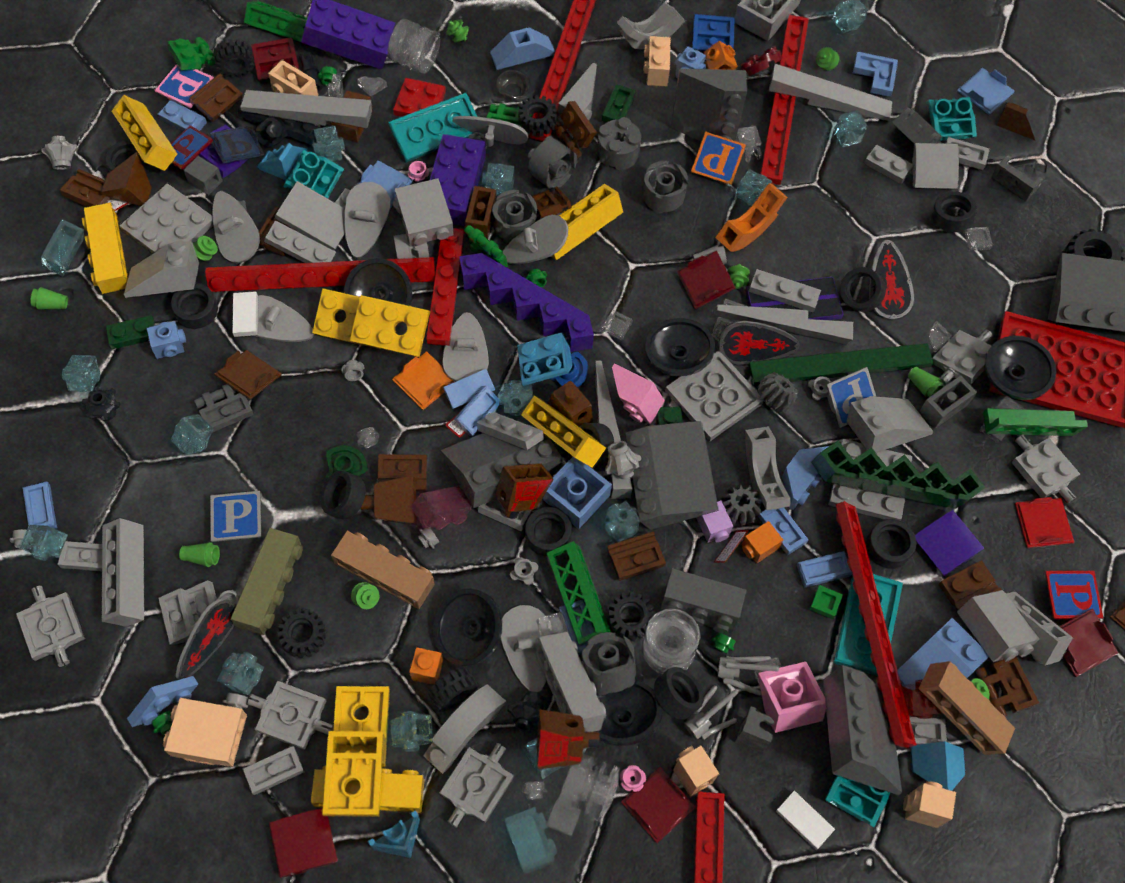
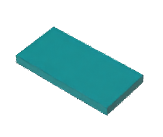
[388,93,478,162]
[833,574,903,676]

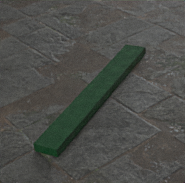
[749,343,933,386]

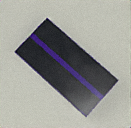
[745,277,844,320]

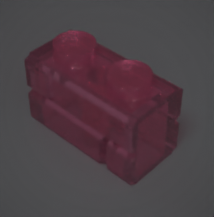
[412,486,472,529]

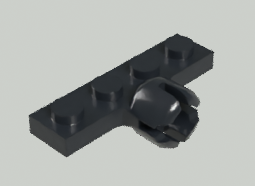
[238,107,324,148]

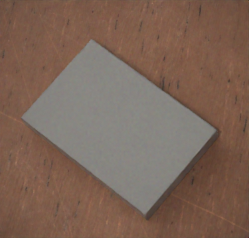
[275,181,345,251]

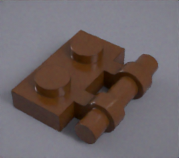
[554,101,597,158]
[974,657,1039,716]

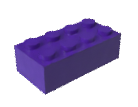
[301,0,395,70]
[430,134,486,227]

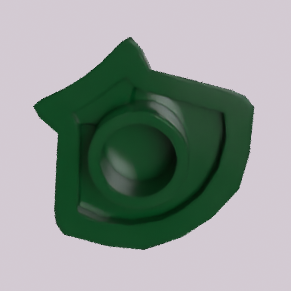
[326,445,368,486]

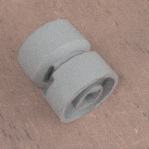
[394,234,429,259]

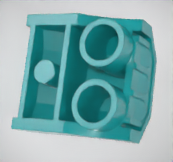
[927,97,977,141]
[283,150,344,199]
[825,775,890,827]

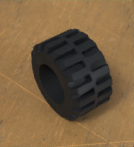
[1059,229,1125,261]

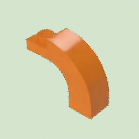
[715,184,788,252]

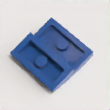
[692,14,735,51]

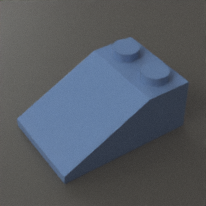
[897,618,989,713]

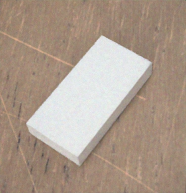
[233,292,258,337]
[776,791,835,850]

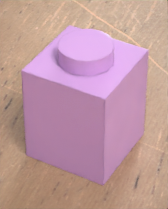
[696,501,733,543]

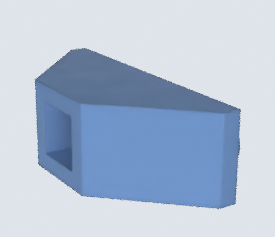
[490,28,555,70]
[782,446,829,510]

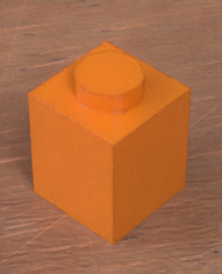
[742,521,783,564]
[410,647,443,685]

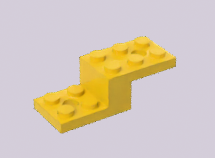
[312,289,430,357]
[322,686,390,816]

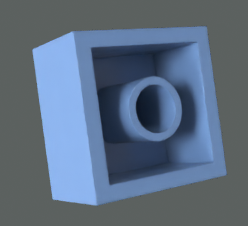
[542,457,612,529]

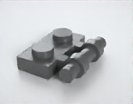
[194,384,254,434]

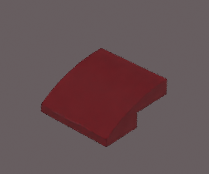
[251,38,299,81]
[269,808,338,878]

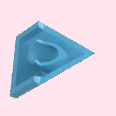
[257,143,307,180]
[910,741,965,791]
[368,811,420,858]

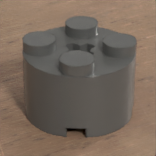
[597,117,641,170]
[528,136,577,189]
[642,161,688,214]
[492,190,537,243]
[582,632,636,695]

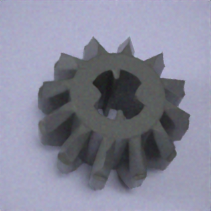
[757,372,798,412]
[721,483,762,526]

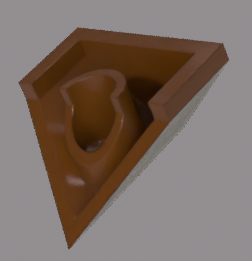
[996,101,1036,141]
[101,152,152,206]

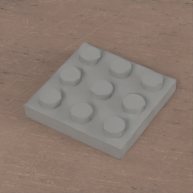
[120,183,214,254]
[665,351,764,442]
[828,439,912,521]

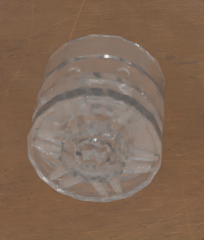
[388,19,440,74]
[643,609,700,674]
[557,753,620,822]

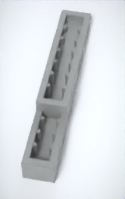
[769,64,892,121]
[241,90,372,128]
[713,305,853,345]
[594,361,632,499]

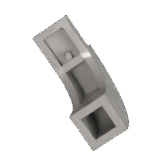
[617,2,685,49]
[745,426,790,510]
[424,684,506,774]

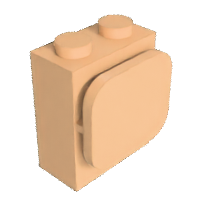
[163,698,247,767]

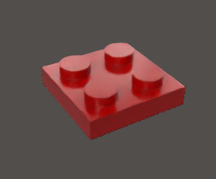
[393,78,446,117]

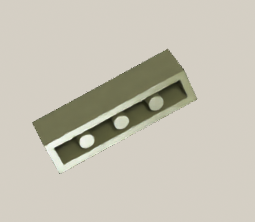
[231,528,303,635]

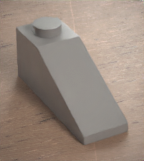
[558,63,597,120]
[1006,592,1073,665]

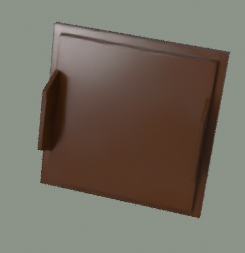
[214,350,282,400]

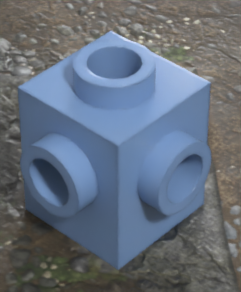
[675,46,706,78]
[147,321,186,359]

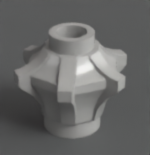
[42,136,78,170]
[605,441,641,479]

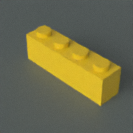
[112,94,177,171]
[551,184,623,260]
[82,202,128,294]
[521,396,606,468]
[311,766,424,813]

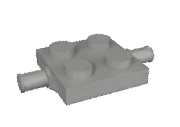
[932,330,992,386]
[1011,435,1080,503]
[16,586,85,667]
[248,681,334,750]
[440,743,514,828]

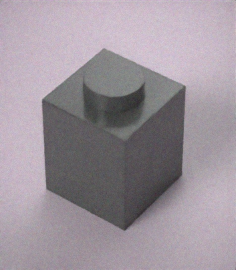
[184,156,223,196]

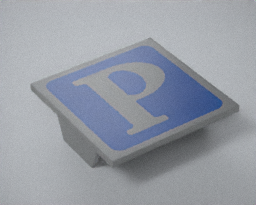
[826,367,876,428]
[210,491,261,542]

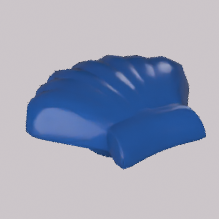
[550,352,588,387]

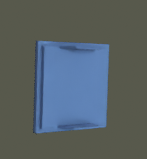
[957,68,1015,115]
[358,161,414,209]

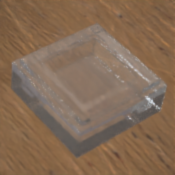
[965,227,993,251]
[602,310,633,340]
[546,800,581,836]

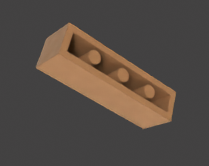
[331,531,435,609]
[919,661,1015,755]

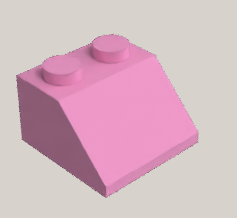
[612,363,665,424]
[758,662,826,733]

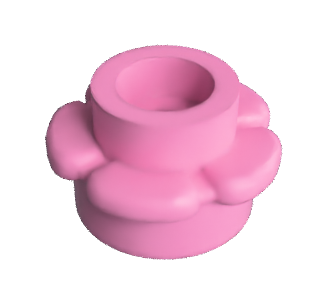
[408,161,429,182]
[620,765,646,792]

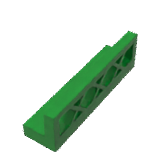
[244,1,308,42]
[983,408,1088,436]
[547,541,611,645]

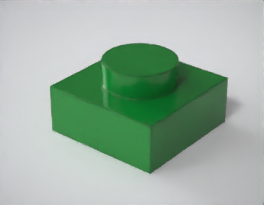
[809,585,843,619]

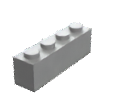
[102,518,144,627]
[535,632,606,732]

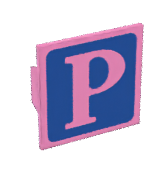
[155,64,214,108]

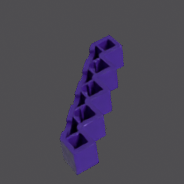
[459,253,594,352]

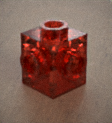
[901,679,942,719]

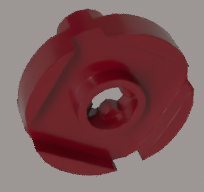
[741,46,782,76]

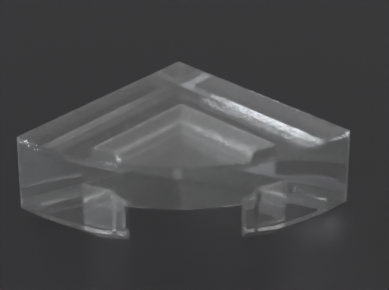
[357,76,387,97]
[928,321,953,352]

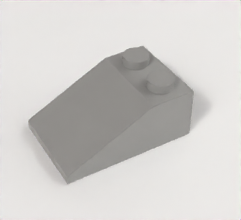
[124,241,199,298]
[847,396,933,453]

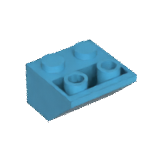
[517,333,573,386]

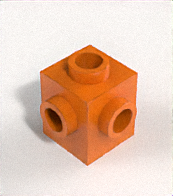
[704,40,738,70]

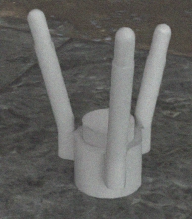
[718,656,779,696]
[684,685,738,740]

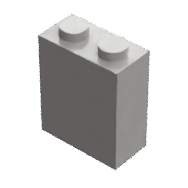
[395,178,454,246]
[957,590,1040,662]

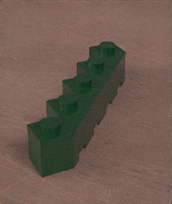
[811,440,986,509]

